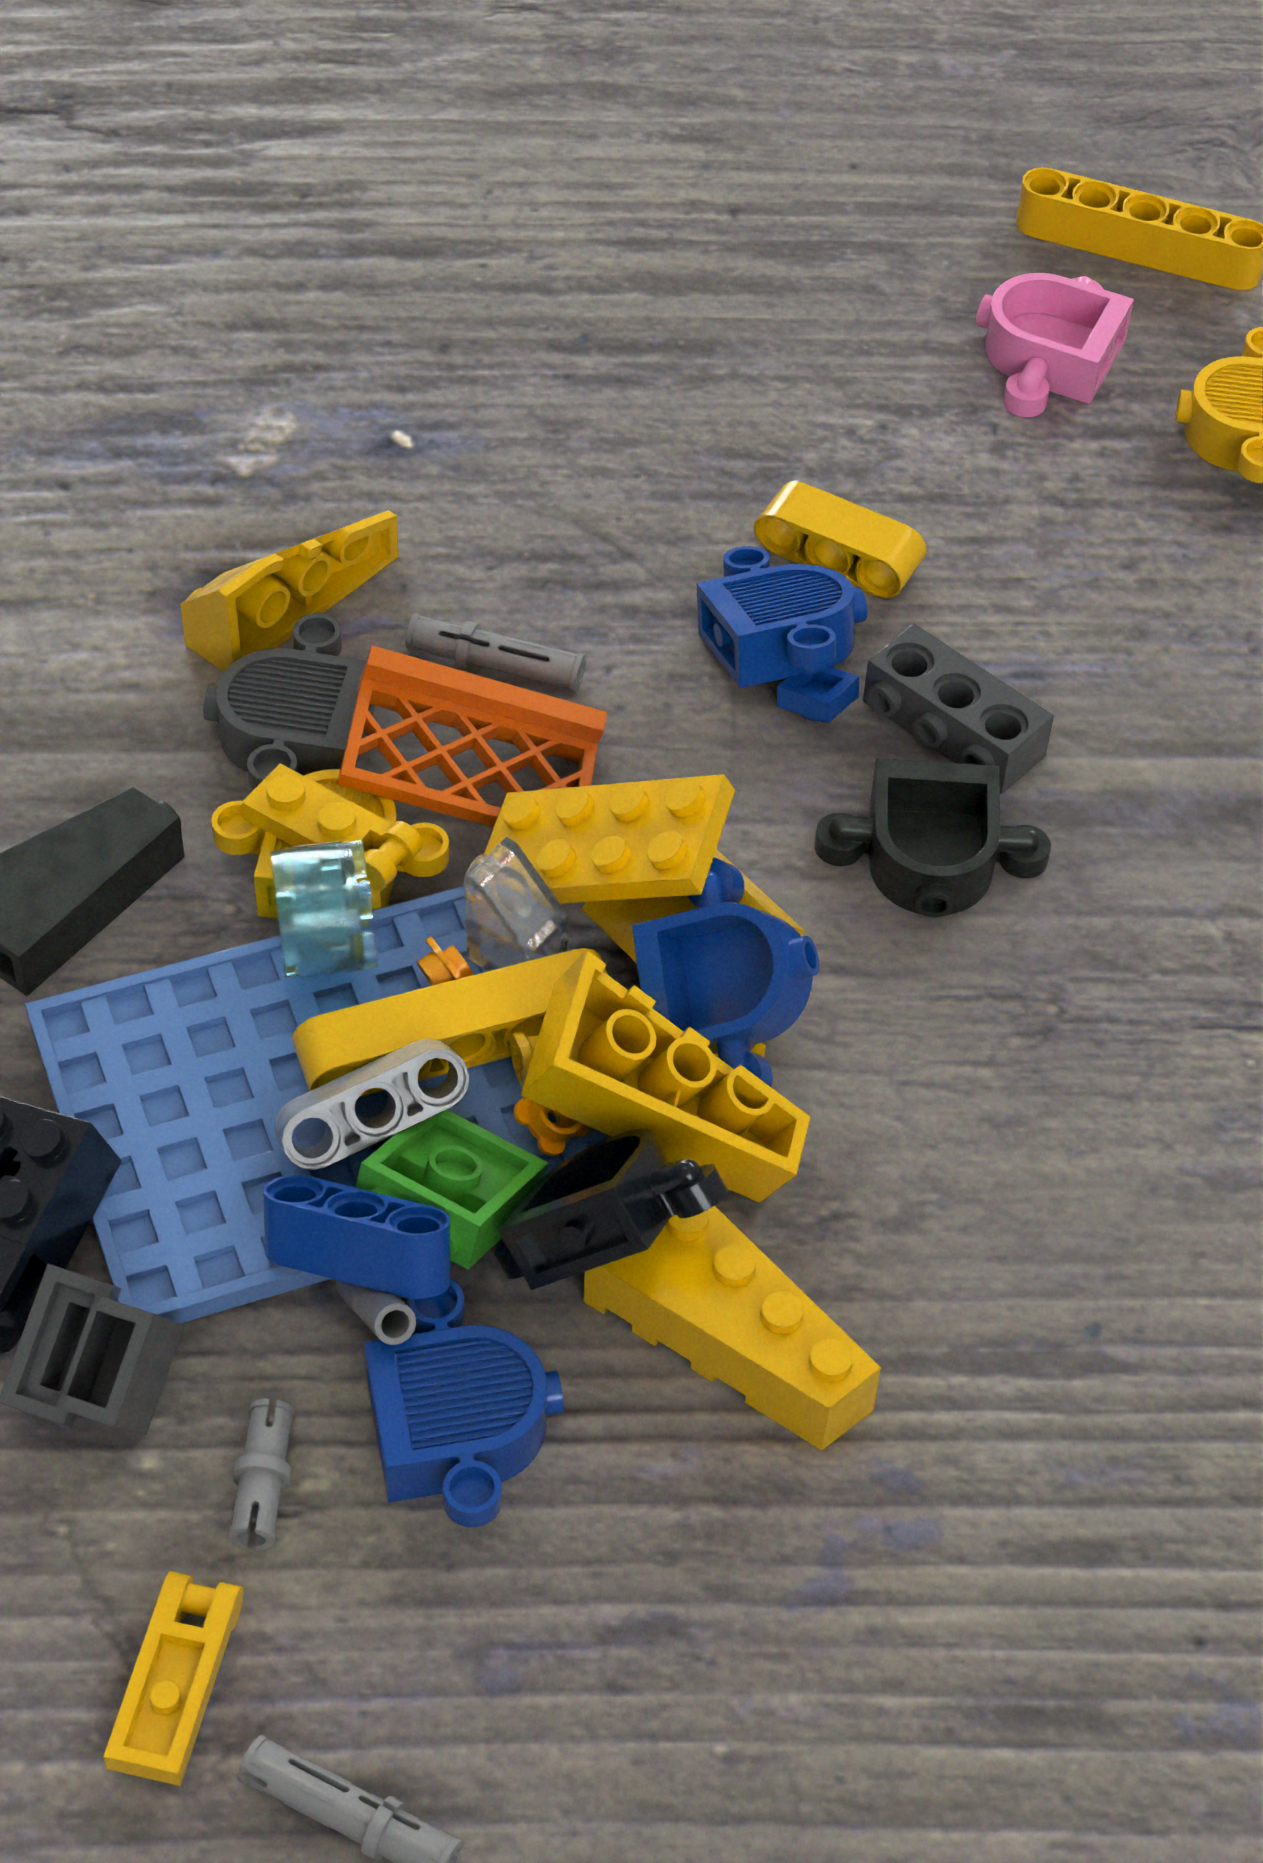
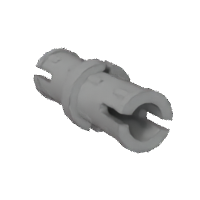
[227,1398,296,1551]

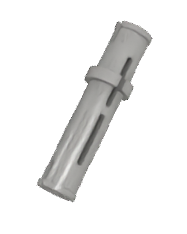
[405,612,586,692]
[237,1735,464,1863]

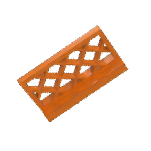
[337,645,607,828]

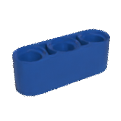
[263,1175,450,1299]

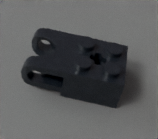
[0,1096,122,1353]

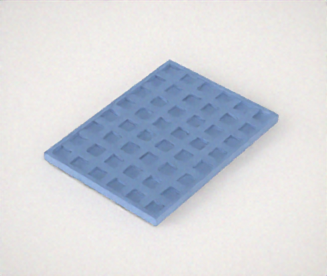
[25,884,611,1324]

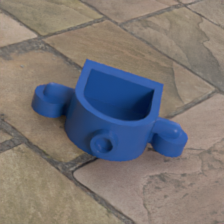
[696,546,867,688]
[632,858,819,1087]
[364,1278,564,1527]

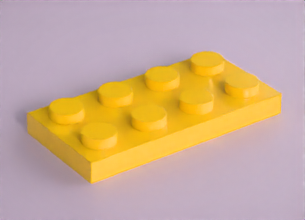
[469,774,735,909]

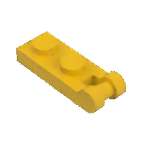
[241,763,423,891]
[103,1571,244,1786]

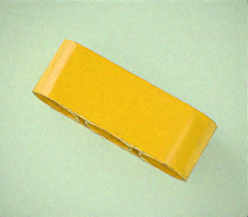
[754,481,927,599]

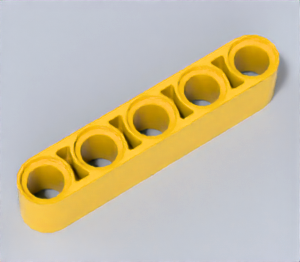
[1016,167,1263,290]
[292,948,608,1097]

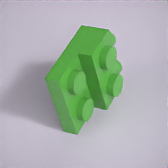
[355,1109,548,1270]

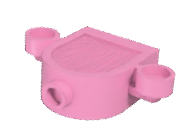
[975,273,1134,417]

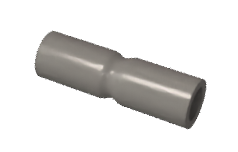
[336,1280,416,1345]

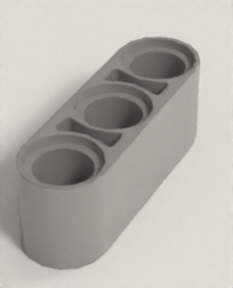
[274,1038,469,1170]

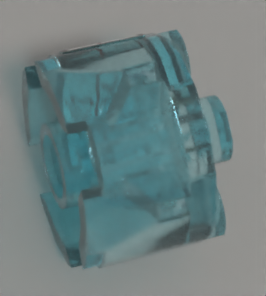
[271,840,377,978]

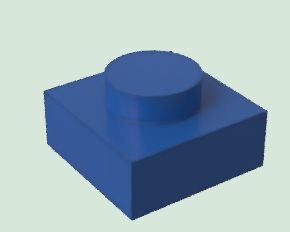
[777,667,859,723]

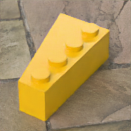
[520,950,811,1203]
[583,1206,881,1451]

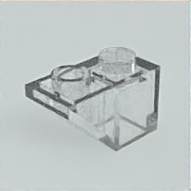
[463,837,568,971]

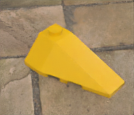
[180,510,399,672]

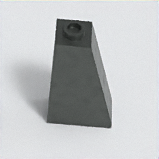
[0,787,185,996]

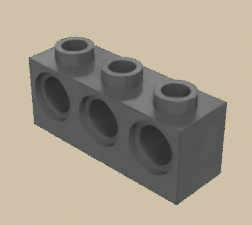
[863,623,1054,794]

